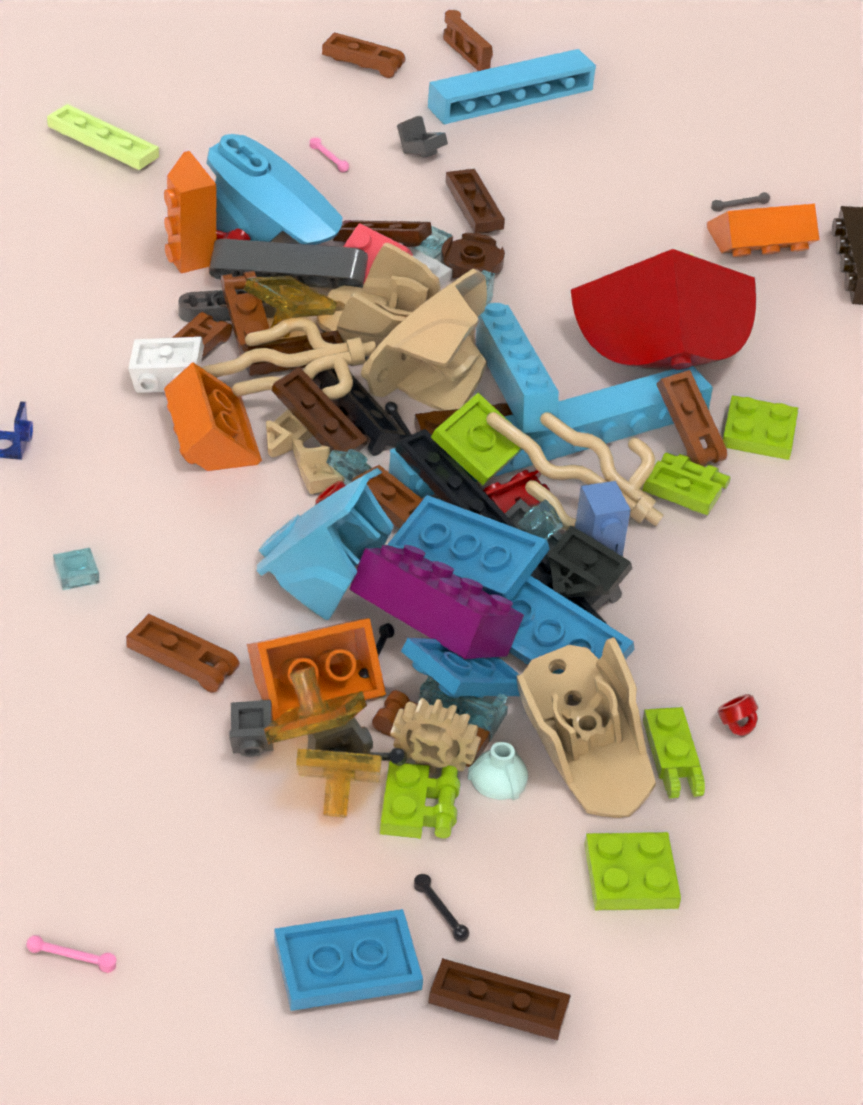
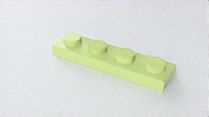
[47,104,159,170]

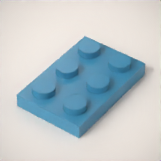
[401,638,520,699]
[274,909,423,1011]

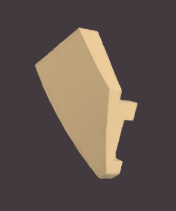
[266,409,313,457]
[292,439,344,494]

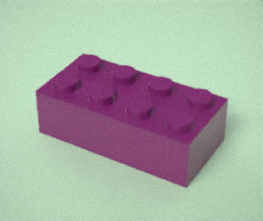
[349,545,524,659]

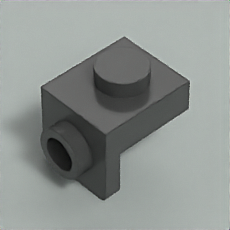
[397,116,448,157]
[229,700,274,757]
[307,713,373,769]

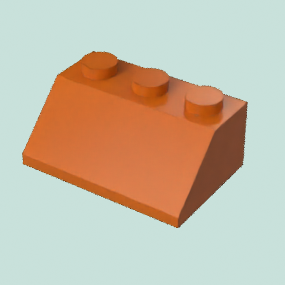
[164,151,216,274]
[707,203,820,257]
[164,362,262,471]
[247,618,386,721]

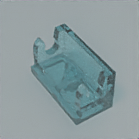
[419,676,508,742]

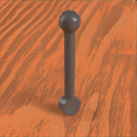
[711,192,770,212]

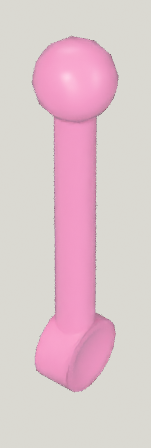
[310,138,349,172]
[26,935,117,973]

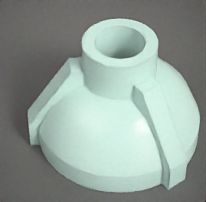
[468,742,528,800]

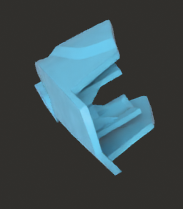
[206,134,343,245]
[256,468,394,620]

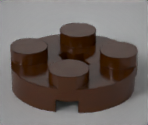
[441,233,505,284]

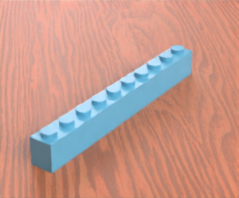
[389,366,713,498]

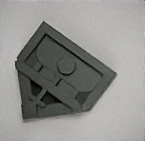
[548,525,632,597]

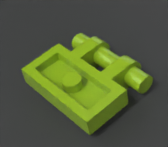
[642,452,731,516]
[380,761,461,839]

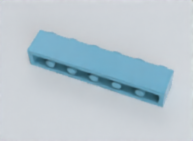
[428,49,596,124]
[476,303,559,433]

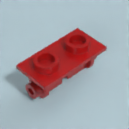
[483,470,550,514]

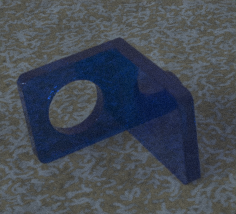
[0,401,33,460]

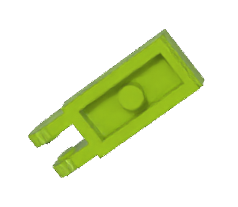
[643,707,705,798]

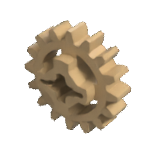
[390,698,481,773]

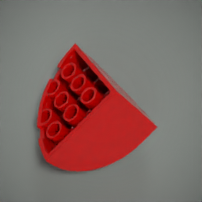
[571,249,756,370]

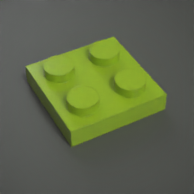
[431,393,523,486]
[723,395,799,460]
[584,832,681,911]

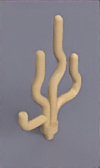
[201,317,376,400]
[486,412,664,531]

